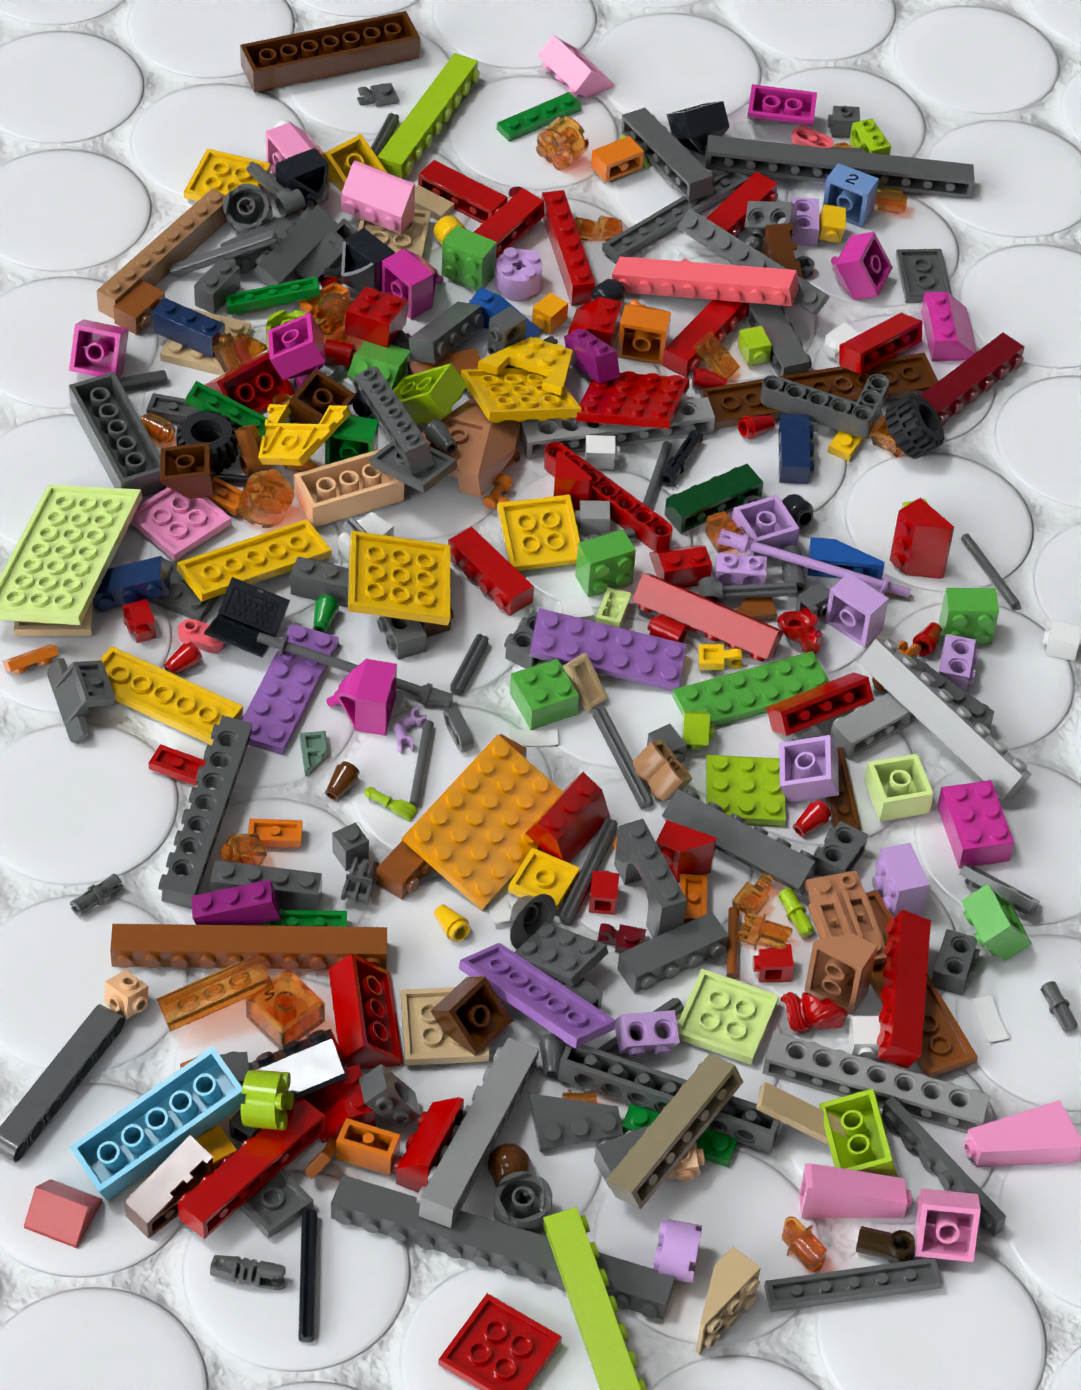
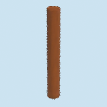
[726,907,739,979]

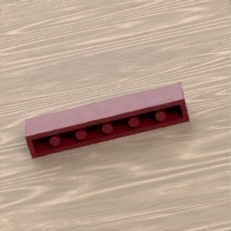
[921,332,1025,426]

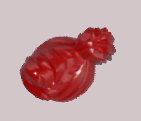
[777,608,824,654]
[780,992,849,1034]

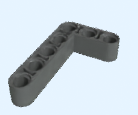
[760,374,889,437]

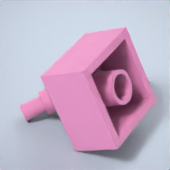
[266,122,324,176]
[914,1188,981,1262]

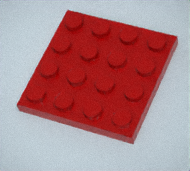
[575,371,690,429]

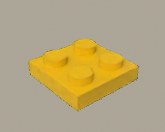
[508,848,580,912]

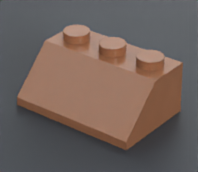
[804,933,878,1016]

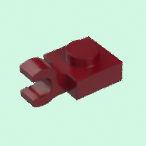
[597,923,647,953]

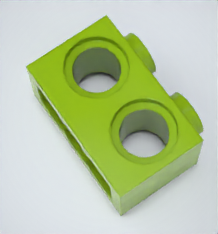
[849,118,891,155]

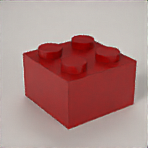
[344,287,408,348]

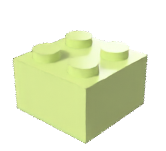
[864,754,934,822]

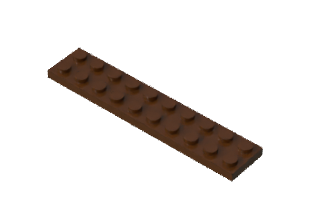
[700,353,938,429]

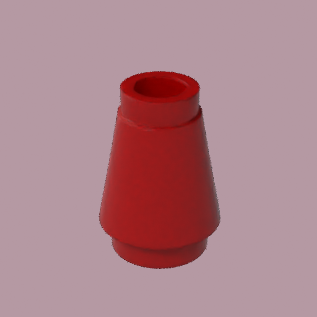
[691,367,728,390]
[738,415,775,439]
[913,622,942,656]
[163,641,202,675]
[793,800,831,837]

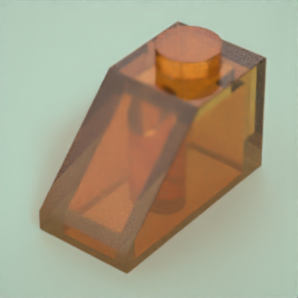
[211,332,268,373]

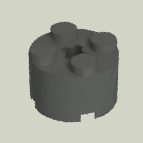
[223,184,273,234]
[493,1171,553,1234]

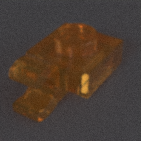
[732,873,773,919]

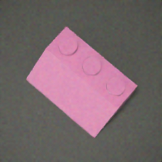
[538,35,614,98]
[341,161,415,234]

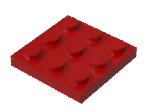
[438,1293,562,1390]

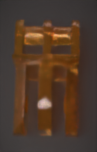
[736,913,793,950]
[782,1216,827,1272]

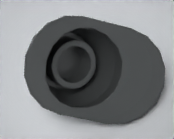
[510,894,556,949]

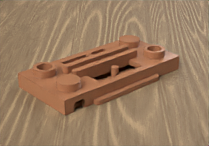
[804,871,886,965]

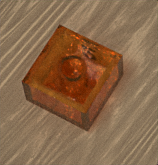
[246,968,325,1048]

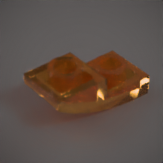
[574,215,623,241]

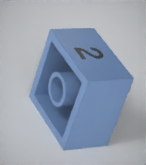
[823,163,879,228]

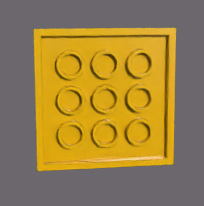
[461,368,582,423]
[348,531,450,626]

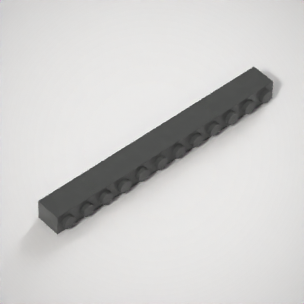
[705,135,975,199]
[331,1175,675,1320]

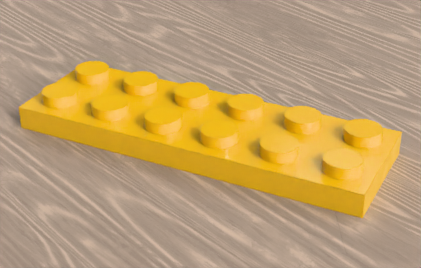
[176,519,332,602]
[100,646,243,745]

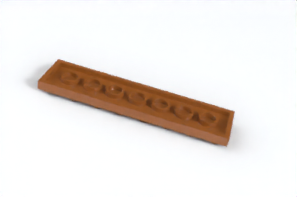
[865,889,978,1078]

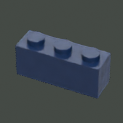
[152,298,226,358]
[778,414,815,484]
[93,556,171,611]

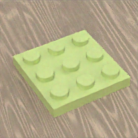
[677,969,779,1065]

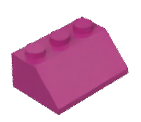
[747,84,817,127]
[921,292,977,361]

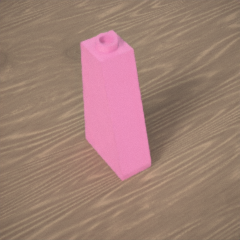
[964,1100,1081,1167]
[799,1163,912,1218]

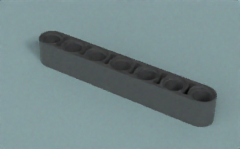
[0,1004,125,1163]

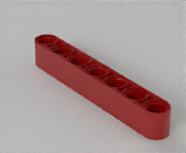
[544,442,673,551]

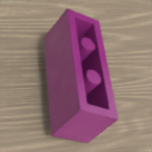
[564,329,620,384]
[191,879,281,925]

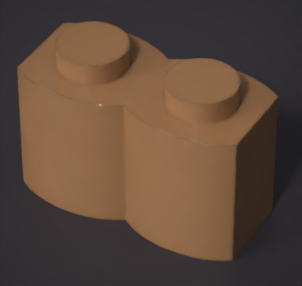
[632,740,692,802]

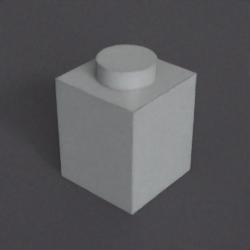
[575,500,610,535]

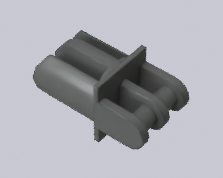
[341,857,380,905]

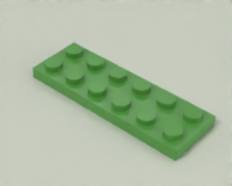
[672,651,830,727]

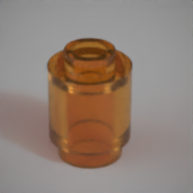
[875,188,908,214]
[140,412,176,444]

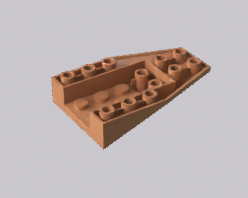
[422,397,522,498]

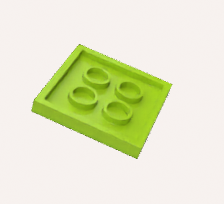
[706,754,786,827]

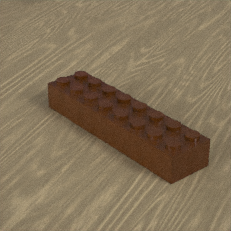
[240,11,420,93]

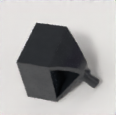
[667,101,730,156]
[275,148,329,211]
[324,228,395,292]

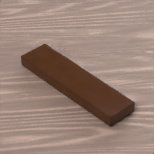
[826,747,862,831]

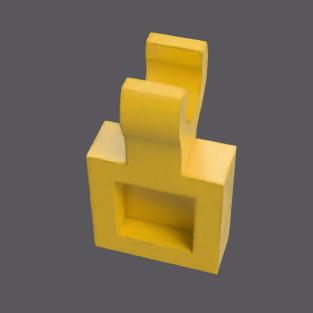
[698,644,742,670]

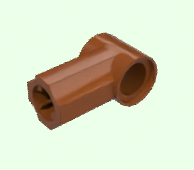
[235,424,271,476]

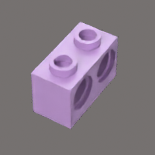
[791,197,820,246]
[714,553,767,586]
[939,634,979,691]
[615,1010,680,1057]

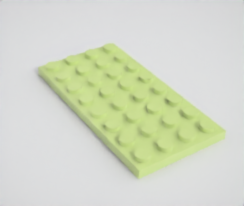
[0,485,143,625]

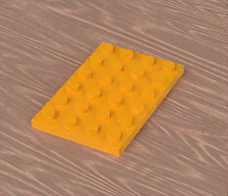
[401,734,562,911]

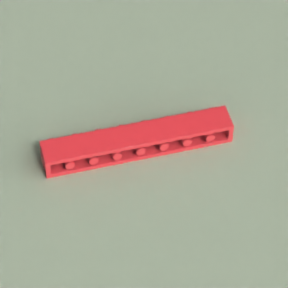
[612,257,799,306]

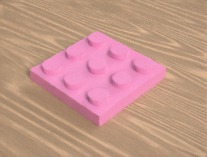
[130,487,232,561]

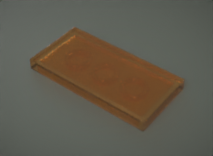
[157,954,273,1031]

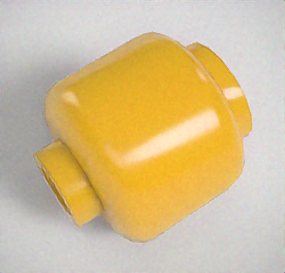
[433,215,466,245]

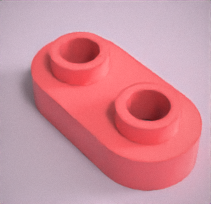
[792,126,834,148]
[178,619,226,653]

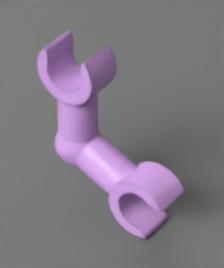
[394,707,427,754]

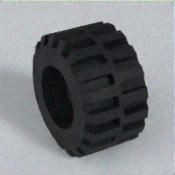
[885,392,945,459]
[176,411,238,473]

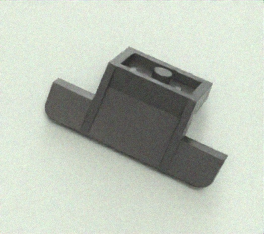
[47,658,116,744]

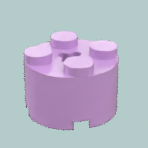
[495,247,542,301]
[653,1219,702,1284]

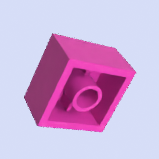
[831,232,893,300]
[382,249,443,320]
[268,313,326,387]
[69,319,129,378]
[326,659,397,736]

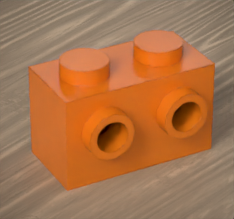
[591,136,644,183]
[336,1118,400,1176]

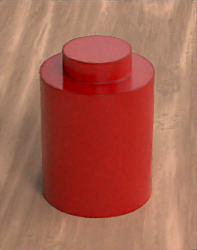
[324,339,357,368]
[647,614,688,643]

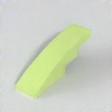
[595,587,632,676]

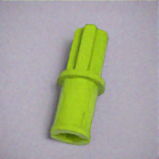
[778,888,814,938]

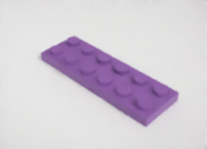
[529,608,687,691]
[242,623,339,755]
[459,943,616,1049]

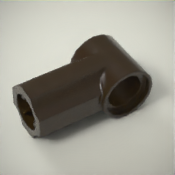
[856,1226,915,1263]

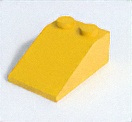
[323,134,387,192]

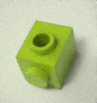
[738,326,772,366]
[681,711,714,750]

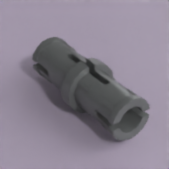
[70,873,123,916]

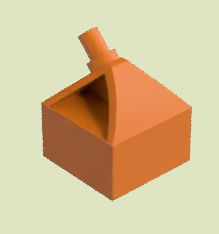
[617,299,671,365]

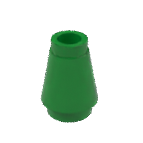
[313,595,339,633]

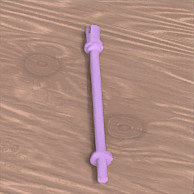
[717,528,911,598]

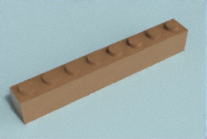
[97,189,228,319]

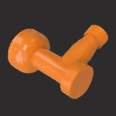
[483,473,513,509]

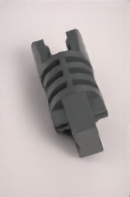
[210,1255,286,1290]

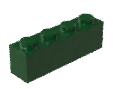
[664,464,763,534]

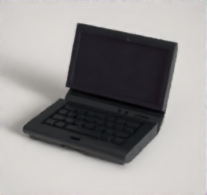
[204,577,290,658]

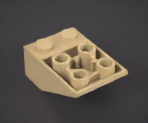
[696,1246,761,1354]

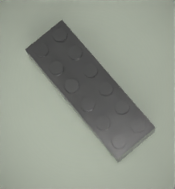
[69,372,167,496]

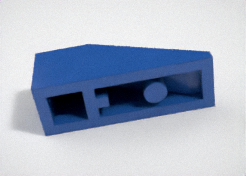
[469,287,541,339]
[807,537,884,580]

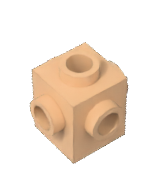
[104,970,148,1019]
[667,1142,705,1181]

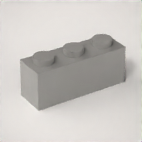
[830,692,911,760]

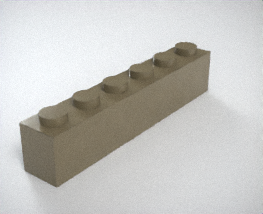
[606,1053,743,1210]

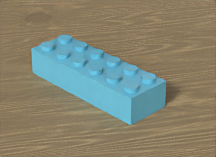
[69,1046,246,1202]

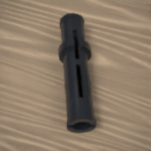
[660,430,704,486]

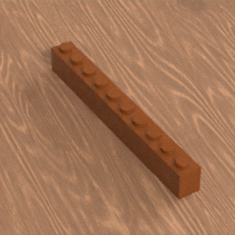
[110,924,387,970]

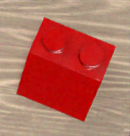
[567,297,623,347]
[649,545,712,588]
[656,820,717,883]
[305,1064,376,1143]

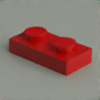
[148,744,206,786]

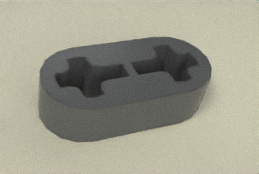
[443,707,474,751]

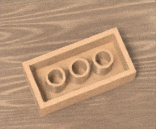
[294,448,404,528]

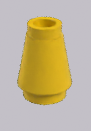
[434,904,471,942]

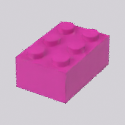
[937,780,1014,868]

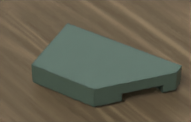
[300,731,328,776]

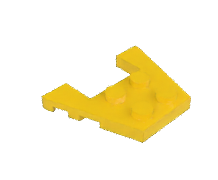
[478,337,573,396]
[258,404,351,466]

